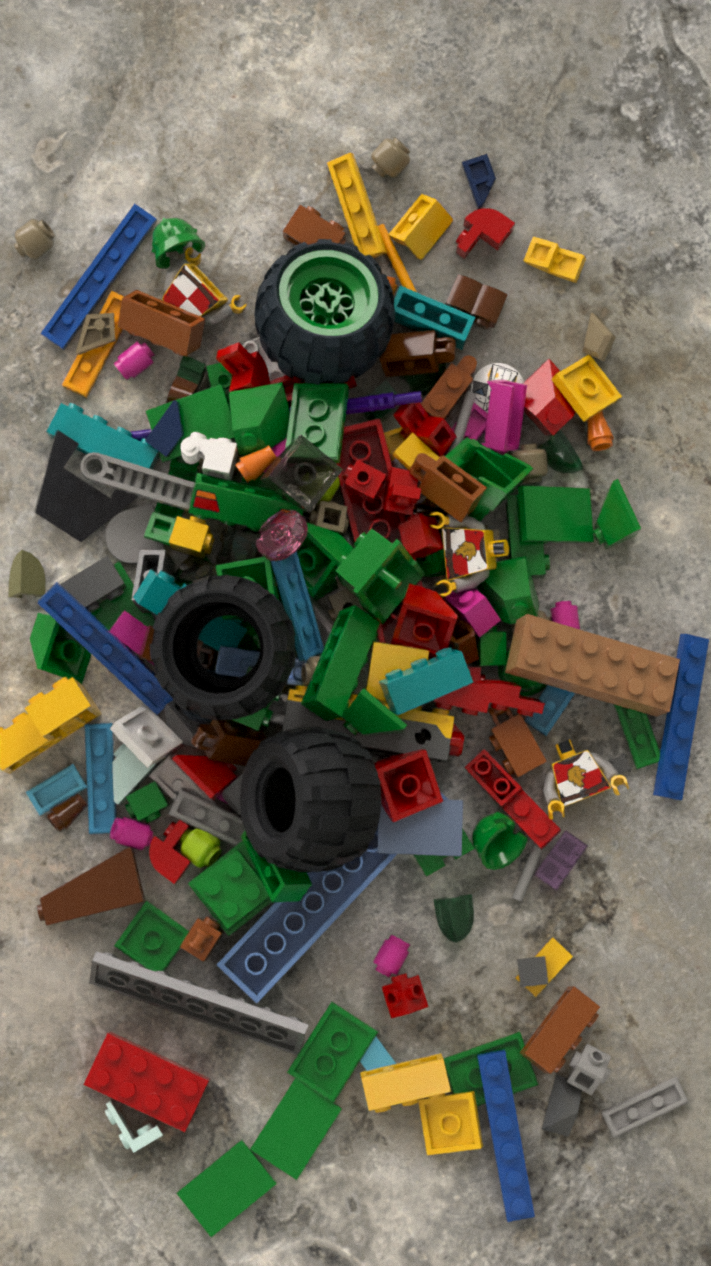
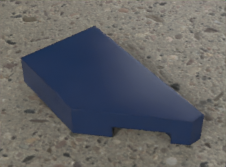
[461,154,496,210]
[145,400,184,457]

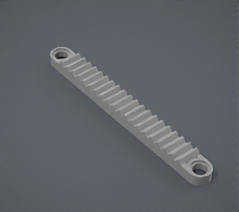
[80,452,324,542]

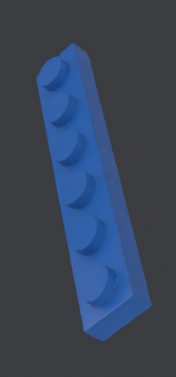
[41,203,157,350]
[38,582,173,715]
[653,634,709,800]
[477,1050,535,1222]

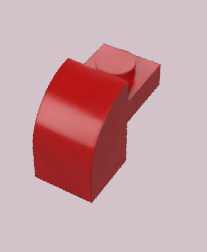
[455,208,515,259]
[216,342,270,392]
[393,402,457,456]
[383,467,421,516]
[149,819,191,884]

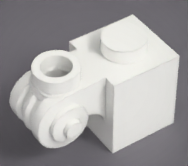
[181,432,238,480]

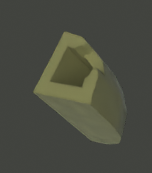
[8,550,46,598]

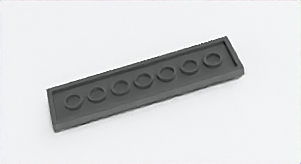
[89,951,308,1055]

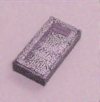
[533,830,588,891]

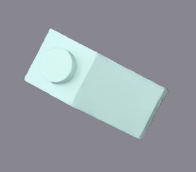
[112,743,158,806]

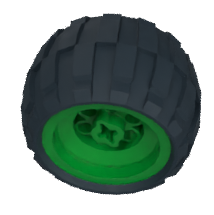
[254,239,396,385]

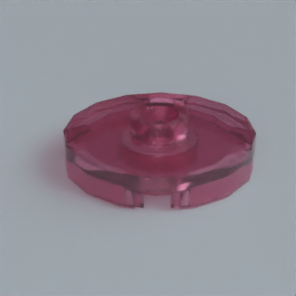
[256,510,308,561]

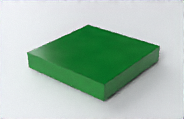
[114,900,189,971]

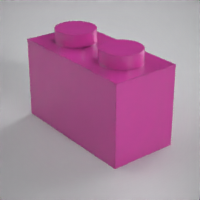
[443,588,501,637]

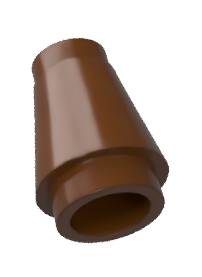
[46,793,88,832]

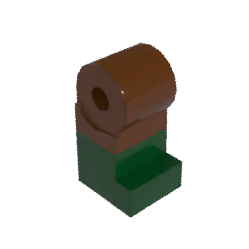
[166,356,207,403]

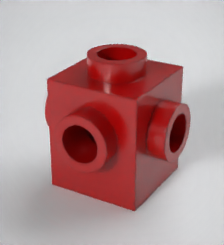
[382,973,429,1019]

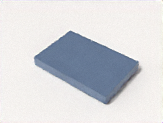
[377,800,463,856]

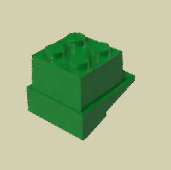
[445,437,534,522]
[336,528,425,624]
[188,841,272,936]

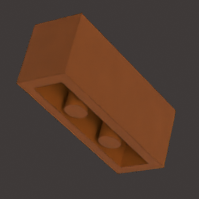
[118,290,205,356]
[520,986,600,1074]

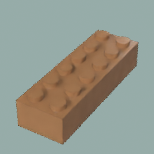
[505,614,680,717]

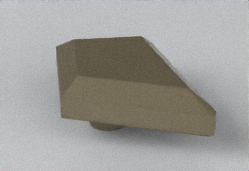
[76,313,115,355]
[582,313,616,361]

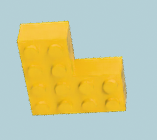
[0,677,102,774]

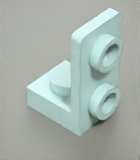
[105,1099,165,1153]

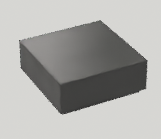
[517,956,548,987]

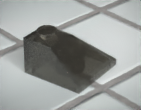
[260,434,343,513]

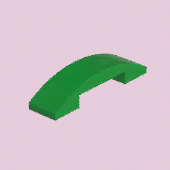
[144,457,199,546]

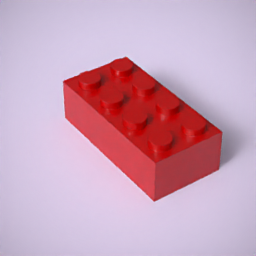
[83,1031,211,1132]

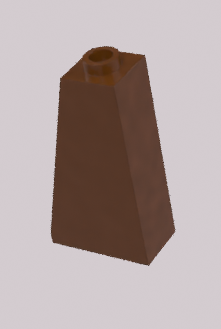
[37,848,146,926]

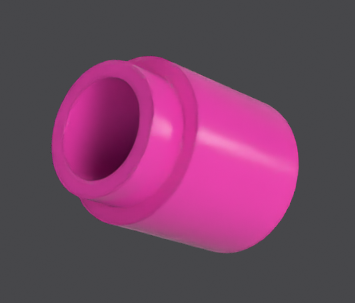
[114,341,155,380]
[550,601,580,629]
[110,817,153,850]
[373,934,410,978]

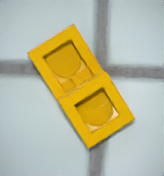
[523,237,586,283]

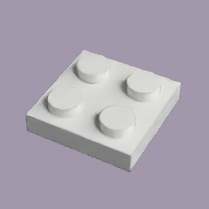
[110,704,183,768]

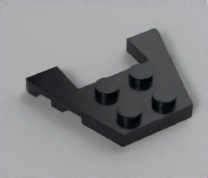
[34,429,138,542]

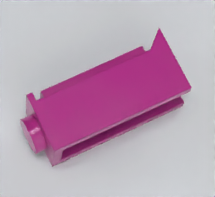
[482,379,527,455]

